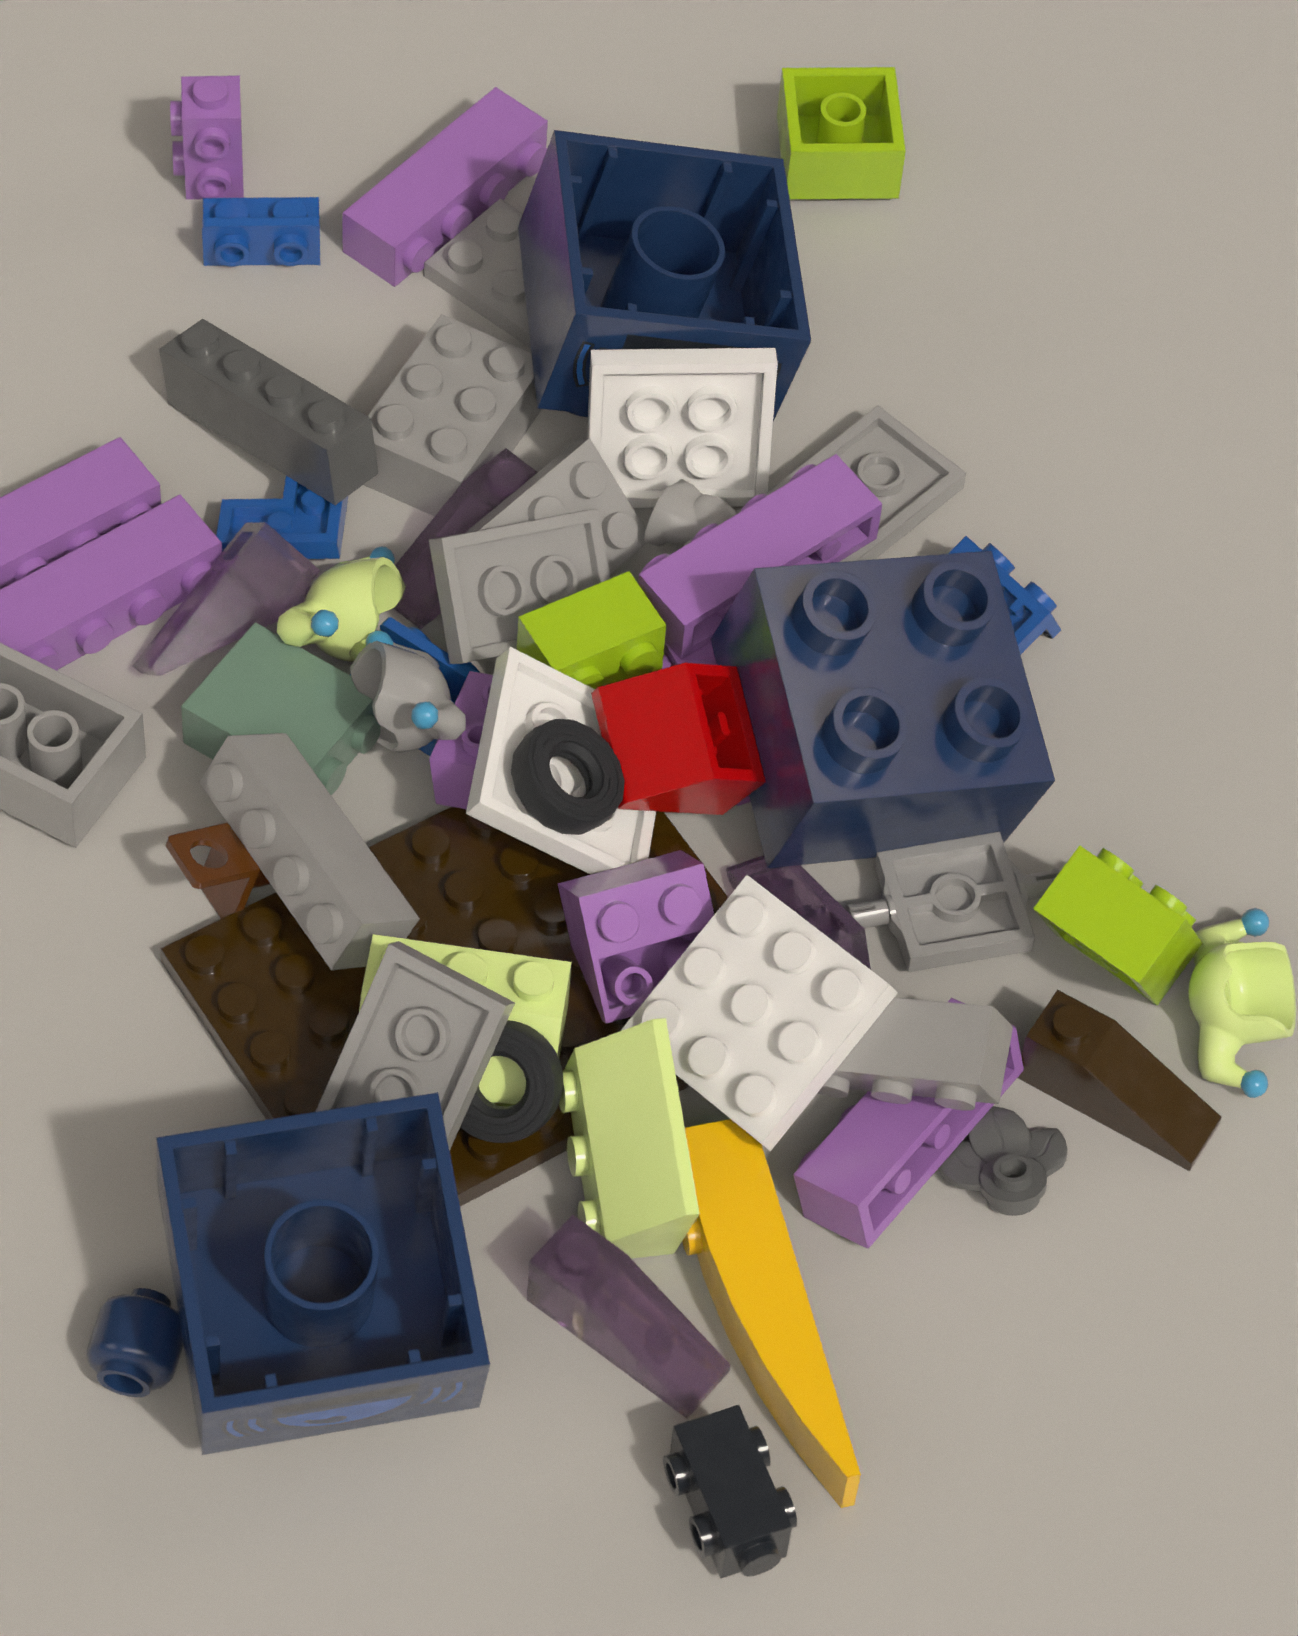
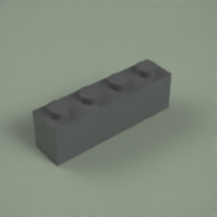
[159,319,379,505]

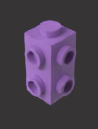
[170,76,244,199]

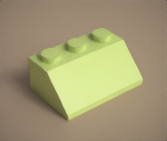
[359,934,571,1107]
[559,1018,700,1262]

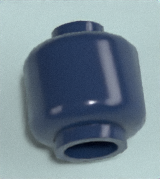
[87,1288,184,1397]

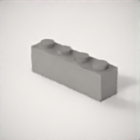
[199,733,420,970]
[817,997,1013,1111]

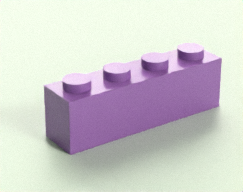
[342,87,548,287]
[0,437,161,590]
[638,454,882,660]
[0,494,223,671]
[793,998,1024,1249]

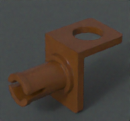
[165,822,271,919]

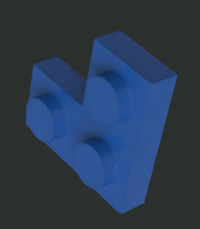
[216,476,348,560]

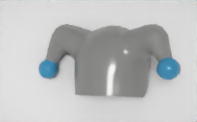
[350,630,466,752]

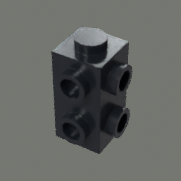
[663,1404,797,1579]

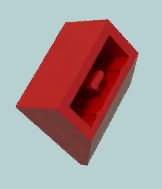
[591,662,766,815]

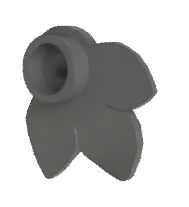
[938,1106,1068,1216]

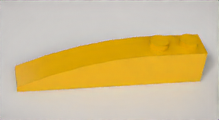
[682,1119,861,1508]

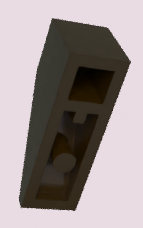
[1018,989,1222,1172]

